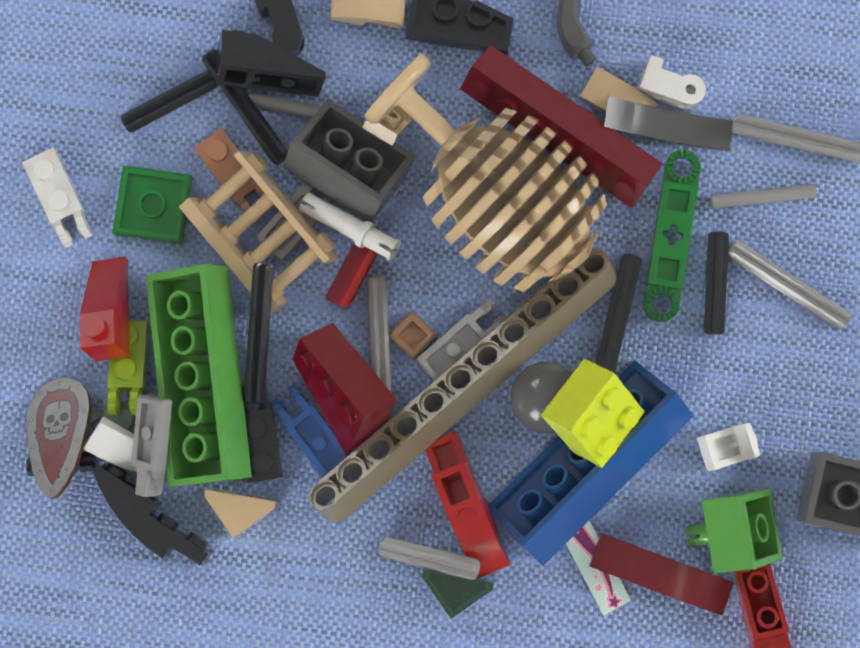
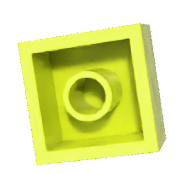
[541,359,645,468]

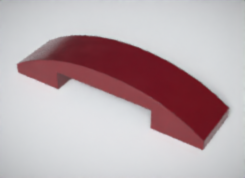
[589,533,734,615]

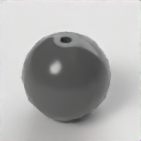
[511,361,573,434]

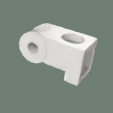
[637,55,706,110]

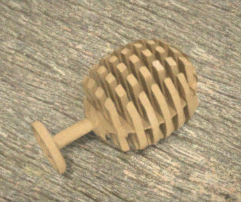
[364,53,608,292]

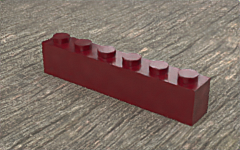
[460,45,663,208]

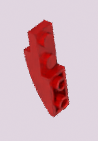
[425,431,511,579]
[734,564,791,648]

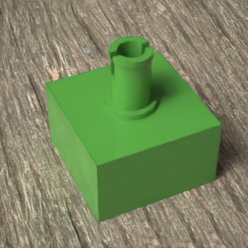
[685,488,783,573]

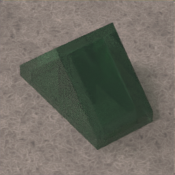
[422,568,494,619]

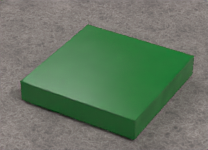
[112,165,193,245]

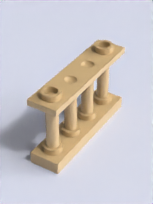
[179,151,339,313]

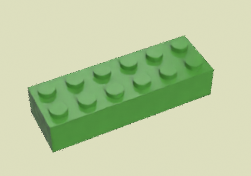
[146,264,252,487]

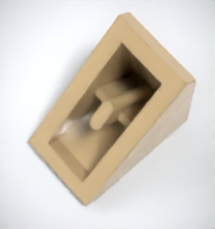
[204,489,279,538]

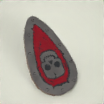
[27,378,92,499]

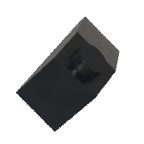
[216,30,326,97]

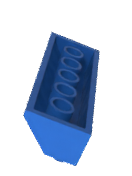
[489,360,694,566]

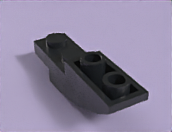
[93,463,213,566]

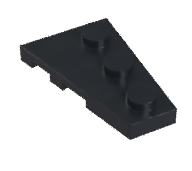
[406,0,514,56]

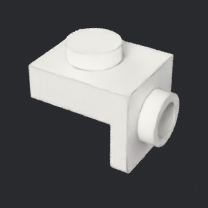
[697,422,760,472]

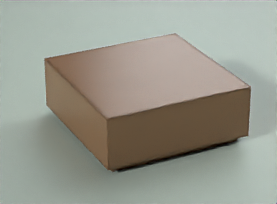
[389,311,437,361]

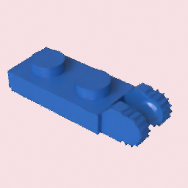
[270,384,349,477]

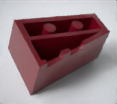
[292,323,397,456]

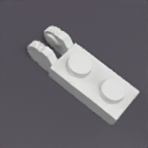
[22,148,93,248]

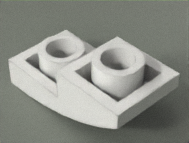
[83,416,137,472]

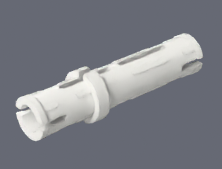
[299,192,401,261]

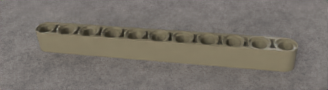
[309,248,617,523]

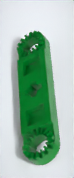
[643,149,701,322]

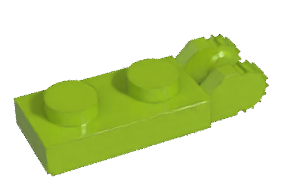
[107,320,150,416]

